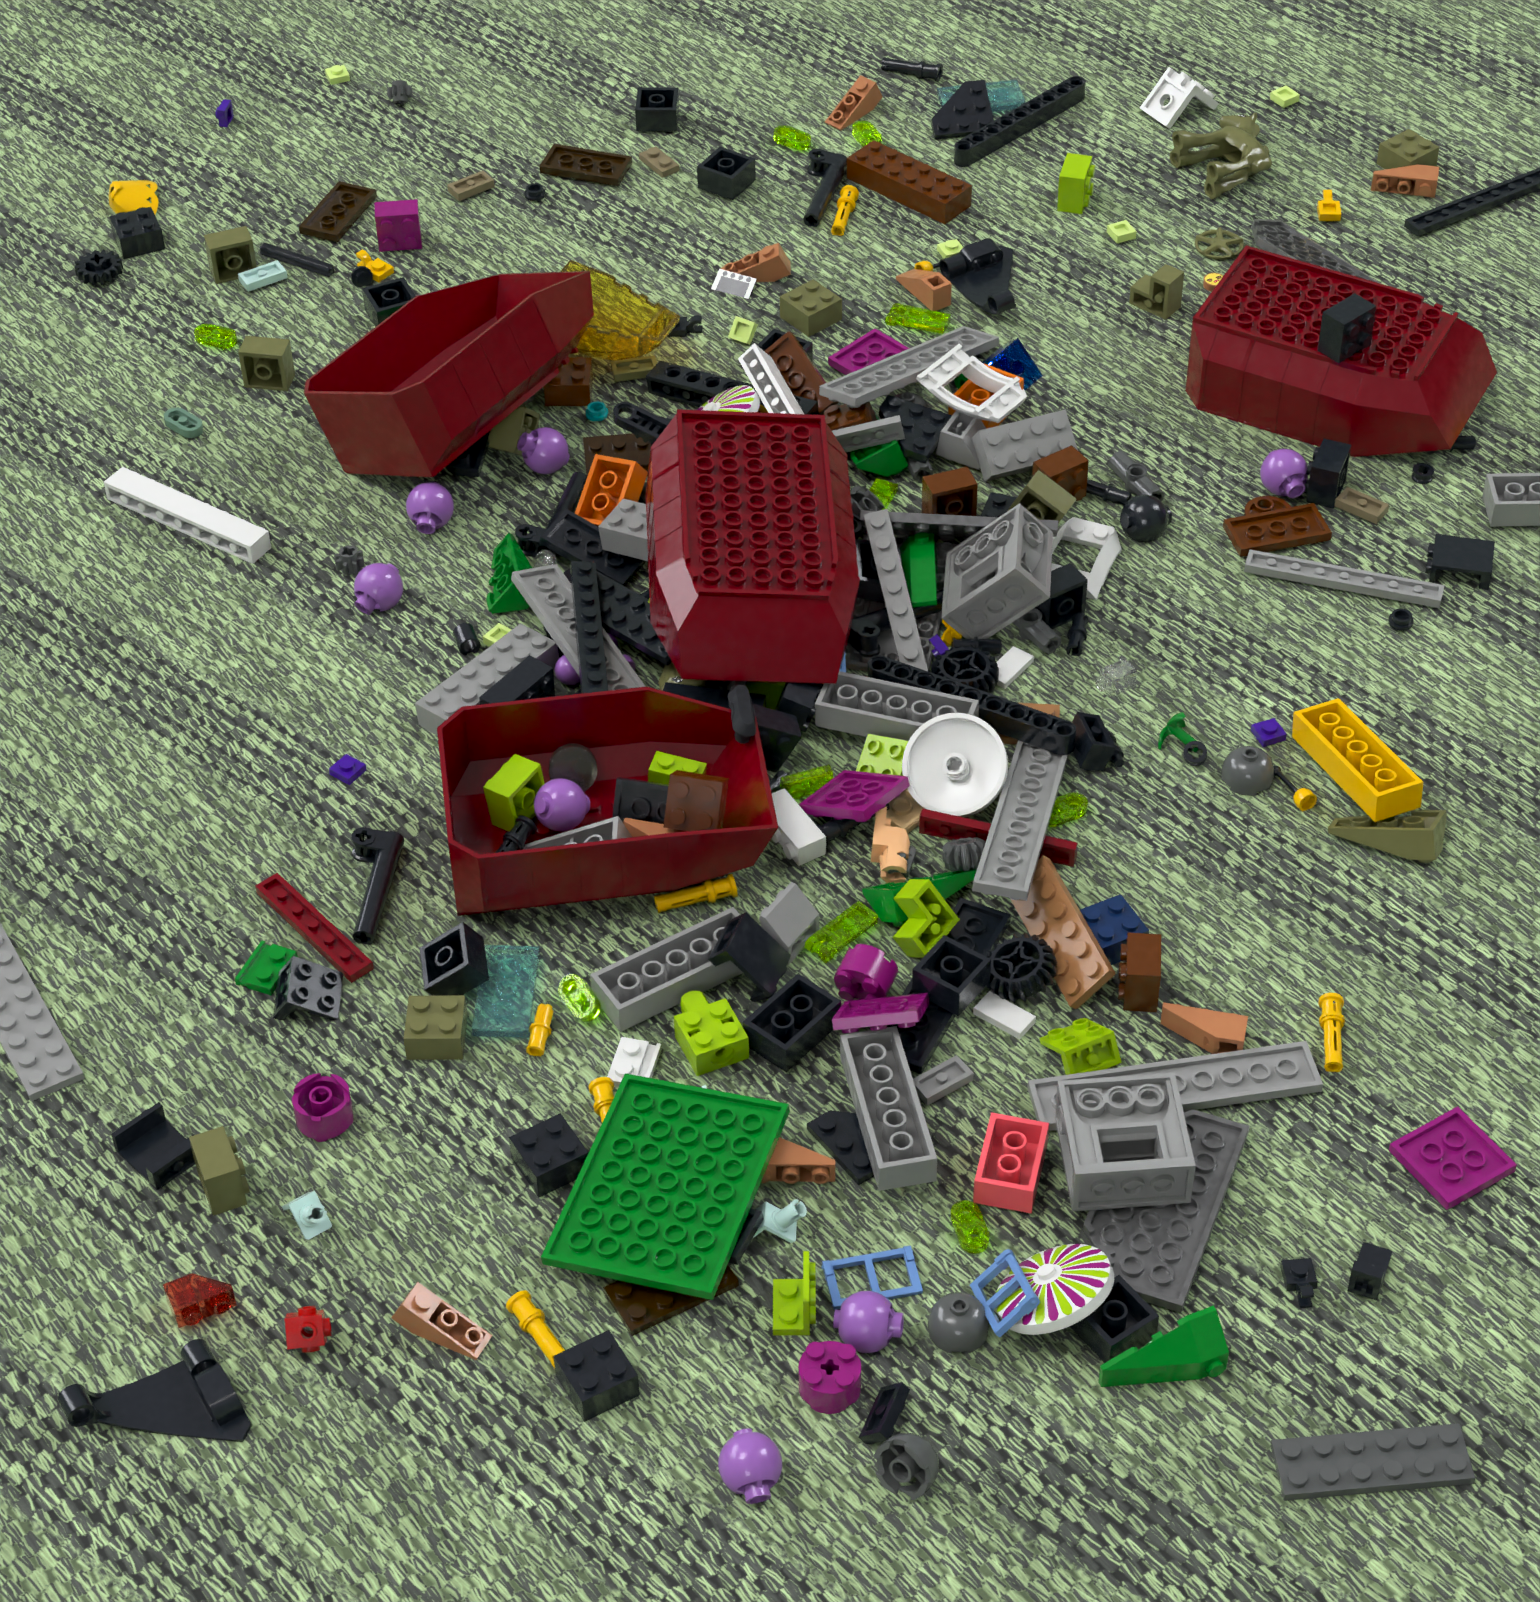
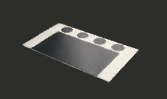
[711,269,757,299]

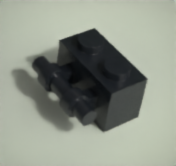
[1072,712,1125,772]

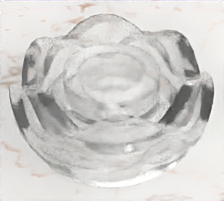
[533,550,557,568]

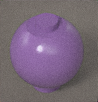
[517,427,570,474]
[1260,449,1308,498]
[406,482,454,534]
[354,563,403,615]
[534,778,590,832]
[833,1291,904,1353]
[718,1428,782,1504]

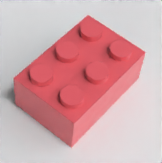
[973,1112,1049,1214]

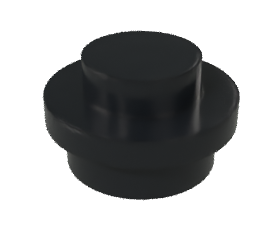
[524,183,546,201]
[351,266,373,287]
[1388,608,1414,631]

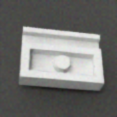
[607,1037,662,1088]

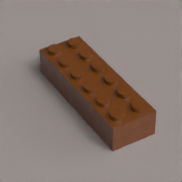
[847,140,972,224]

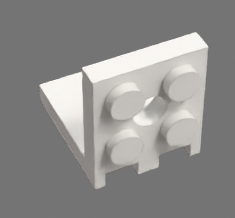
[1140,67,1219,128]

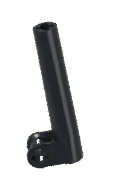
[803,149,847,227]
[515,472,587,561]
[847,589,944,657]
[351,827,405,945]

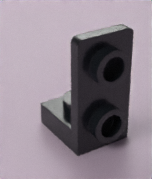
[1347,1242,1392,1300]

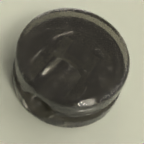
[548,743,597,792]

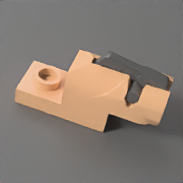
[871,807,916,883]

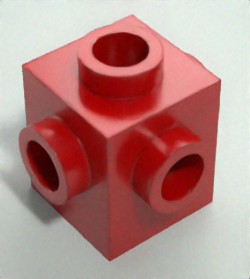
[284,1306,332,1352]

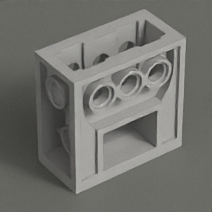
[941,503,1053,639]
[1055,1072,1196,1211]

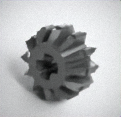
[942,837,985,872]

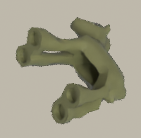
[1170,113,1272,200]

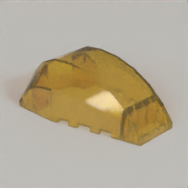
[560,260,680,361]

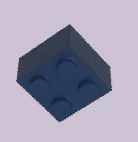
[1080,894,1149,965]

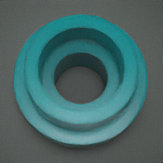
[585,401,608,421]

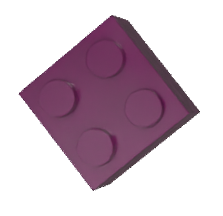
[375,199,422,252]

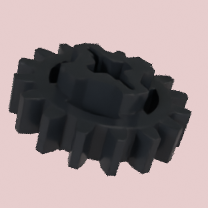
[74,249,123,285]

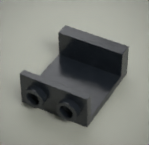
[1425,534,1495,590]
[708,912,791,1002]
[111,1102,195,1190]

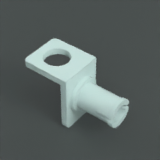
[282,1191,332,1240]
[753,1199,807,1243]

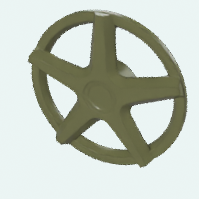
[1195,227,1244,260]

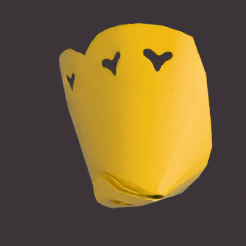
[109,180,159,214]

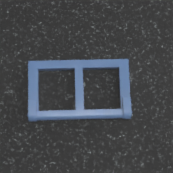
[822,1245,923,1310]
[970,1249,1040,1338]

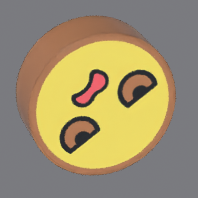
[1203,273,1223,291]

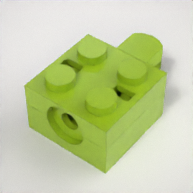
[674,991,749,1076]

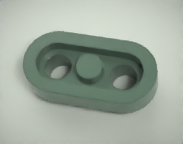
[164,408,203,438]

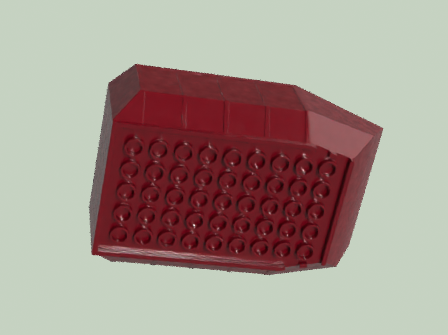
[1185,245,1497,457]
[304,271,594,477]
[645,409,860,684]
[437,687,778,916]

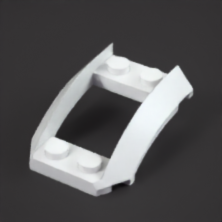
[916,344,1027,423]
[1051,517,1122,600]

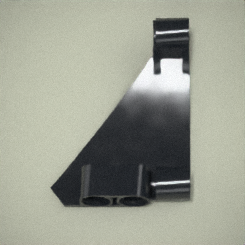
[939,238,1017,315]
[58,1339,252,1442]

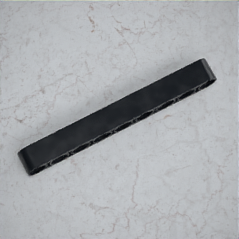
[954,76,1086,167]
[868,655,1076,755]

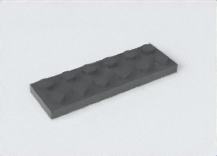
[1270,1423,1475,1501]

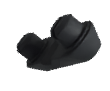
[728,685,756,744]

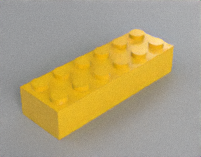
[1292,698,1423,822]

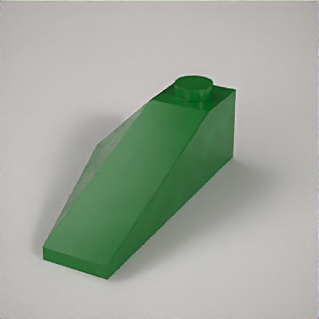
[850,414,908,477]
[486,532,532,614]
[900,532,938,607]
[862,869,977,926]
[1098,1305,1229,1387]

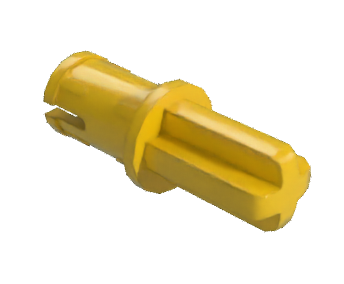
[526,1003,553,1056]

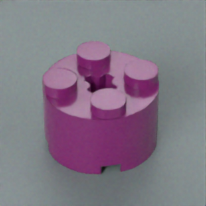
[834,944,898,1001]
[292,1073,354,1142]
[798,1341,861,1414]

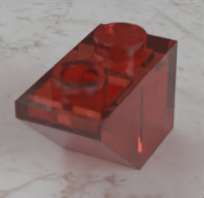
[163,1273,237,1328]

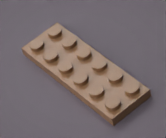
[1010,855,1116,1009]

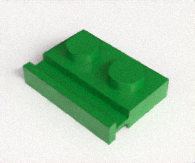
[235,940,298,995]

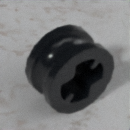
[1411,463,1434,484]
[1184,741,1207,766]

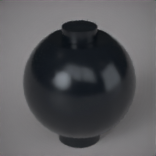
[1120,494,1172,542]

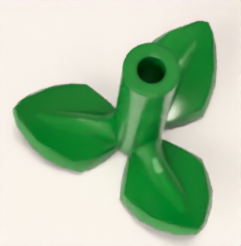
[1158,712,1198,753]

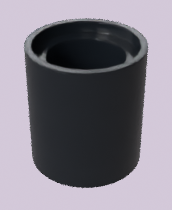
[453,623,481,656]

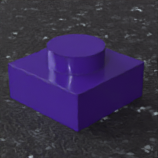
[215,99,234,127]
[929,634,950,657]
[1251,718,1287,747]
[329,754,367,785]

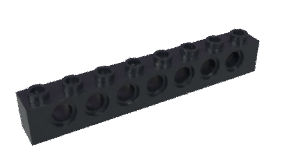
[646,361,819,415]

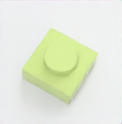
[325,65,350,85]
[1270,86,1300,108]
[1107,220,1137,244]
[937,239,963,258]
[728,316,758,345]
[483,623,511,647]

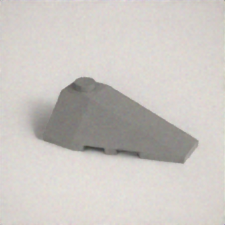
[523,816,632,850]

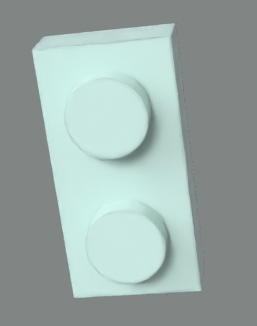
[238,260,288,292]

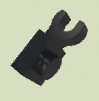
[664,315,703,337]
[1280,1258,1318,1308]

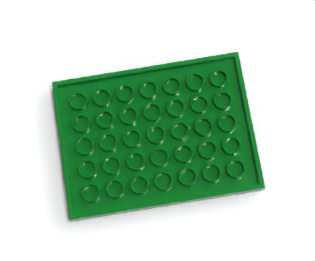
[541,1073,790,1300]

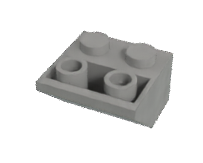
[936,411,986,470]
[759,882,819,965]

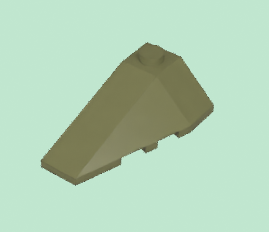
[1328,810,1447,863]

